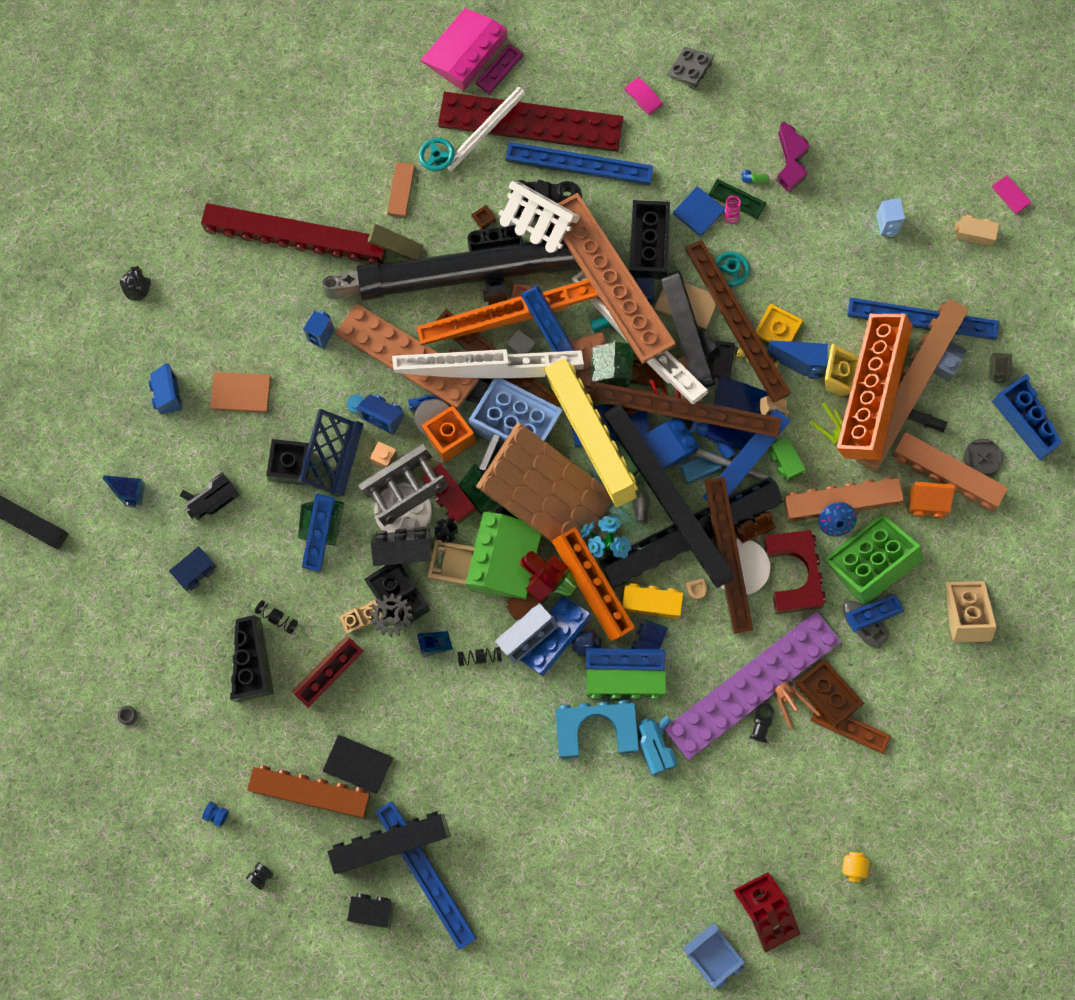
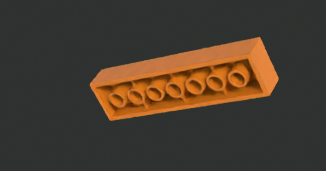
[837,314,913,460]

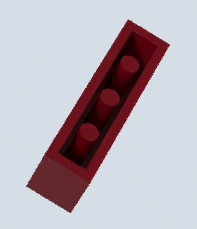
[292,635,364,708]

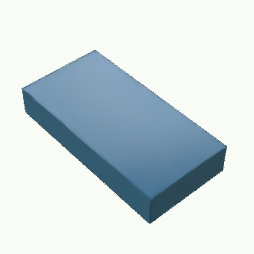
[680,451,722,484]

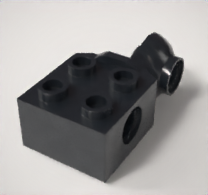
[511,180,582,217]

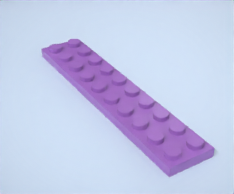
[663,611,841,761]

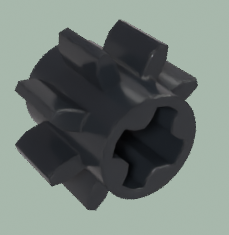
[434,518,458,543]

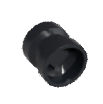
[246,862,274,890]

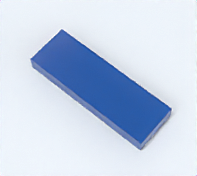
[845,594,904,632]

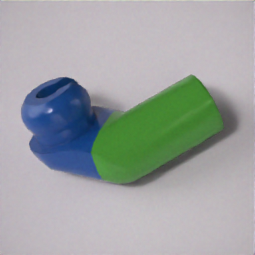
[741,170,769,184]

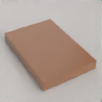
[210,372,271,413]

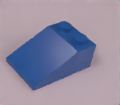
[767,340,828,379]
[642,417,700,470]

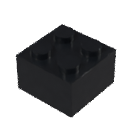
[266,439,310,486]
[347,893,395,929]

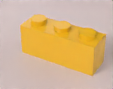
[622,583,683,619]

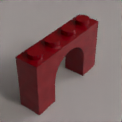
[763,530,826,614]

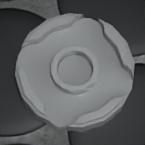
[415,399,449,435]

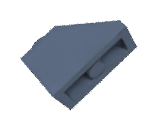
[933,342,967,382]

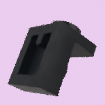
[465,378,491,404]

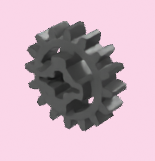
[370,594,413,637]

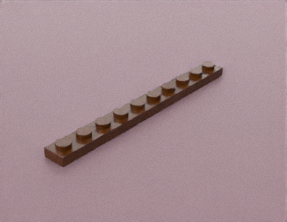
[685,240,791,403]
[590,381,782,437]

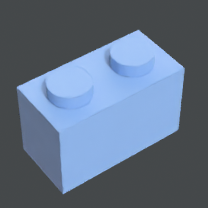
[876,198,905,237]

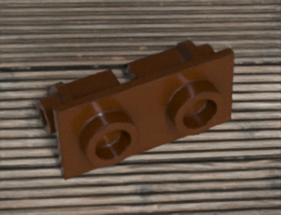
[734,512,776,544]

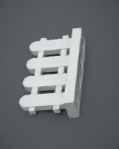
[499,181,580,253]

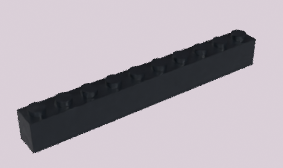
[599,477,784,587]

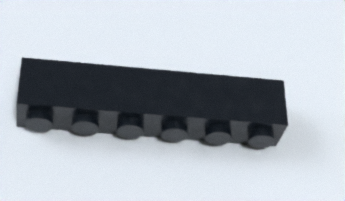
[327,811,451,874]

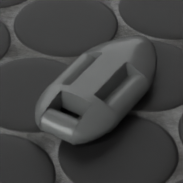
[843,600,889,648]

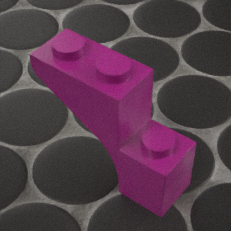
[776,121,810,193]

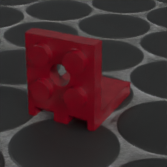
[733,872,801,953]

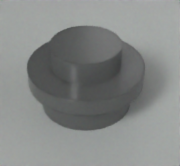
[118,706,138,726]

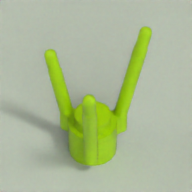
[809,402,843,444]

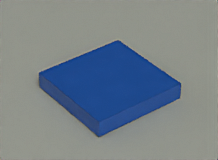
[673,186,725,237]

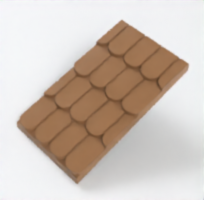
[476,423,612,544]

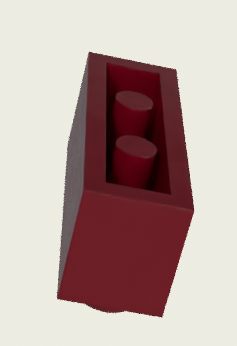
[422,463,477,525]

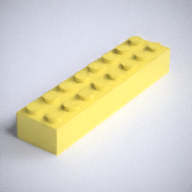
[544,358,638,508]

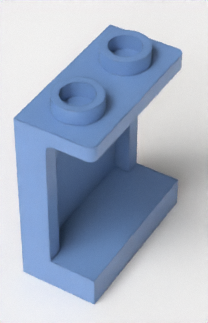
[682,923,745,989]

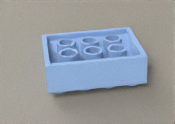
[468,378,563,443]

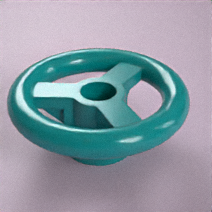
[419,138,455,171]
[715,251,750,287]

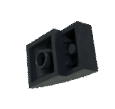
[364,564,431,627]

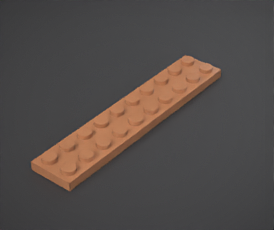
[551,193,676,364]

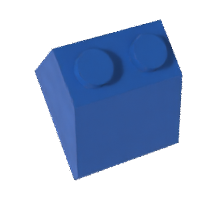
[148,363,182,414]
[357,394,404,435]

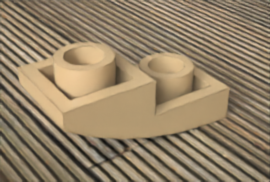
[339,600,383,634]

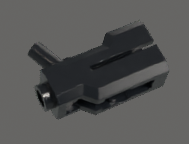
[180,472,240,520]

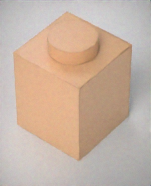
[370,441,397,469]

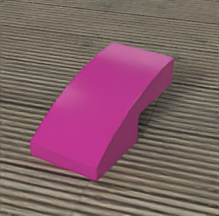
[624,77,663,115]

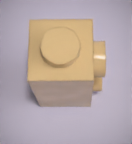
[954,215,999,247]

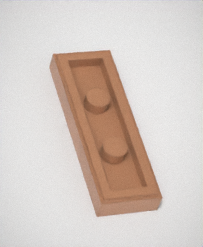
[387,162,415,218]

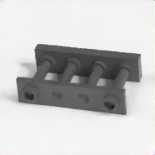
[359,444,449,527]

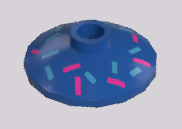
[819,502,857,537]

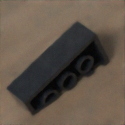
[230,615,274,702]

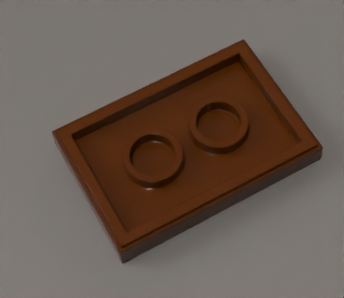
[795,659,864,729]

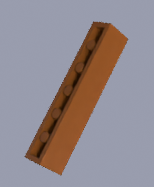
[247,765,370,819]

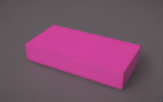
[992,175,1031,214]

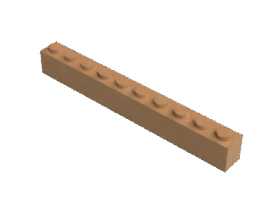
[856,298,969,472]

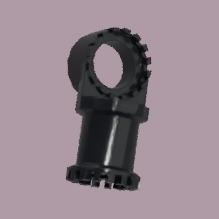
[749,703,774,743]

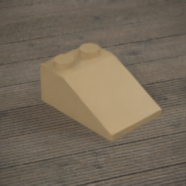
[946,581,997,643]

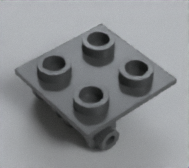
[667,47,714,89]

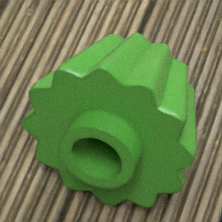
[553,570,577,597]

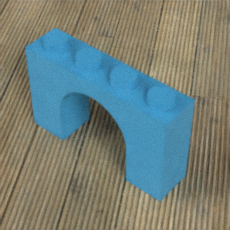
[555,700,638,759]

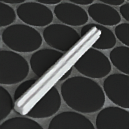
[447,87,525,171]

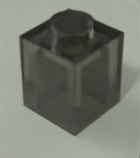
[989,353,1012,383]

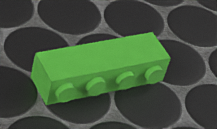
[586,670,666,700]

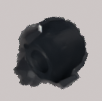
[120,266,151,301]

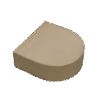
[685,578,707,600]

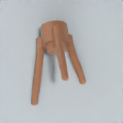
[775,682,821,729]

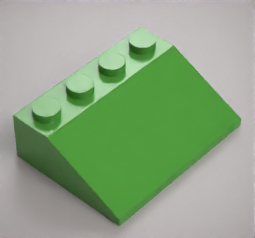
[465,512,542,600]
[824,513,924,606]

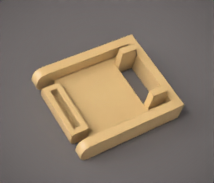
[427,540,475,586]

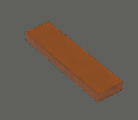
[810,708,891,754]

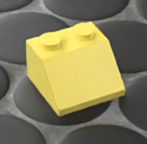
[825,344,859,397]

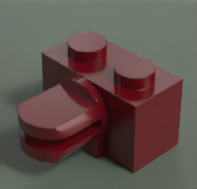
[520,551,568,601]

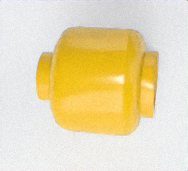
[842,852,870,882]

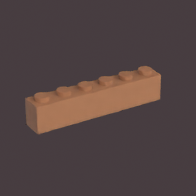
[892,432,1008,511]
[783,477,903,522]

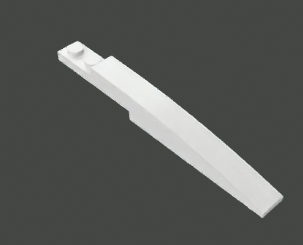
[572,271,708,404]
[392,349,584,378]

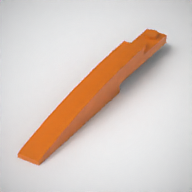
[416,279,599,345]

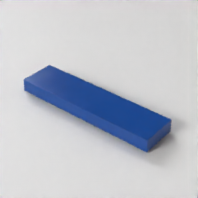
[521,285,575,352]
[302,493,335,572]
[586,648,665,670]

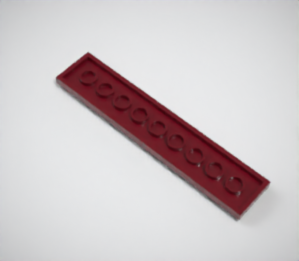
[438,92,623,152]

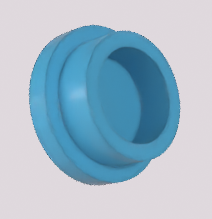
[347,395,364,413]

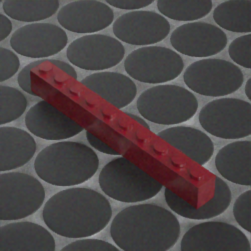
[201,203,386,264]

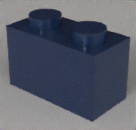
[169,546,216,592]

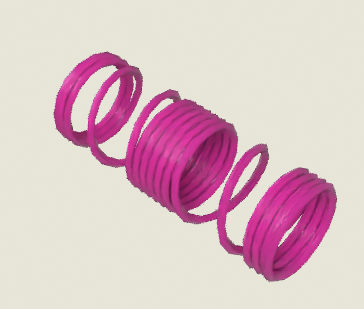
[725,195,741,224]

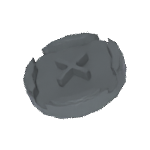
[963,438,1003,476]

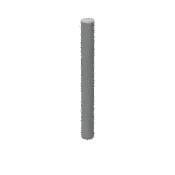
[695,449,769,480]

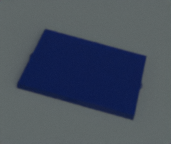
[705,375,768,450]

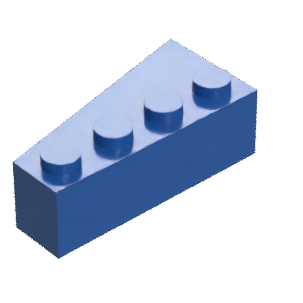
[992,374,1062,460]

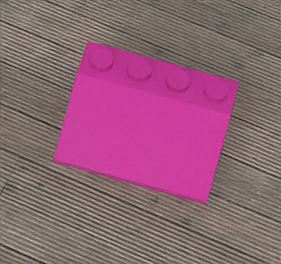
[421,8,507,91]

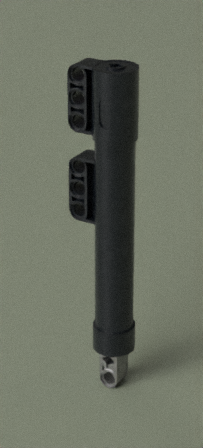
[322,223,581,301]

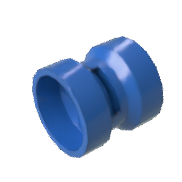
[202,801,229,828]

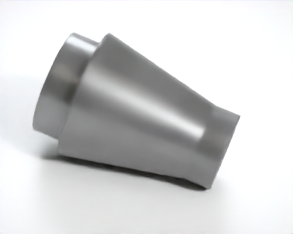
[632,493,650,521]

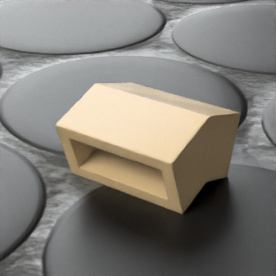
[760,396,789,417]

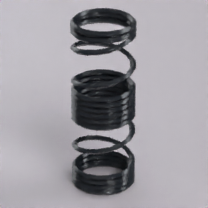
[254,600,298,634]
[457,647,502,667]

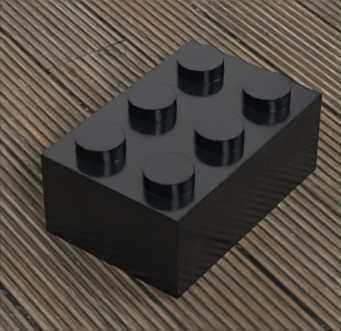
[371,527,432,566]

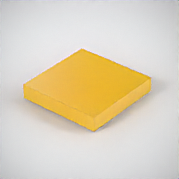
[755,303,804,344]

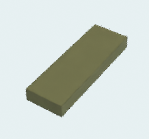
[368,224,424,260]

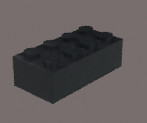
[629,200,670,280]

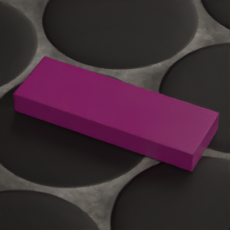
[475,43,524,95]

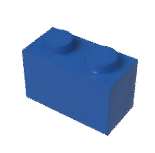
[303,310,335,349]

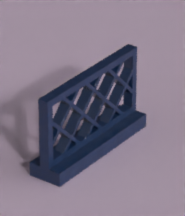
[298,409,364,497]

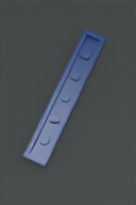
[703,408,791,501]

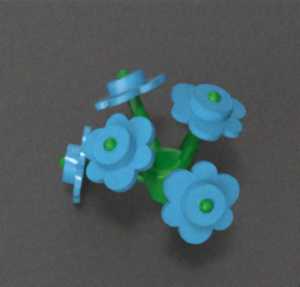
[580,516,631,558]

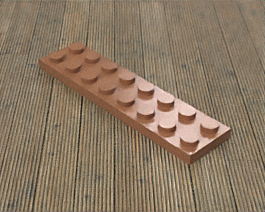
[335,304,479,410]

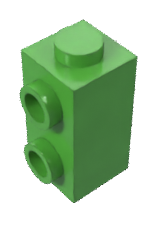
[768,437,806,482]

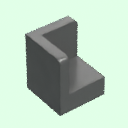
[506,329,535,354]

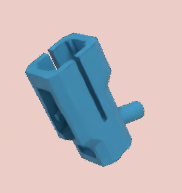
[638,716,678,776]

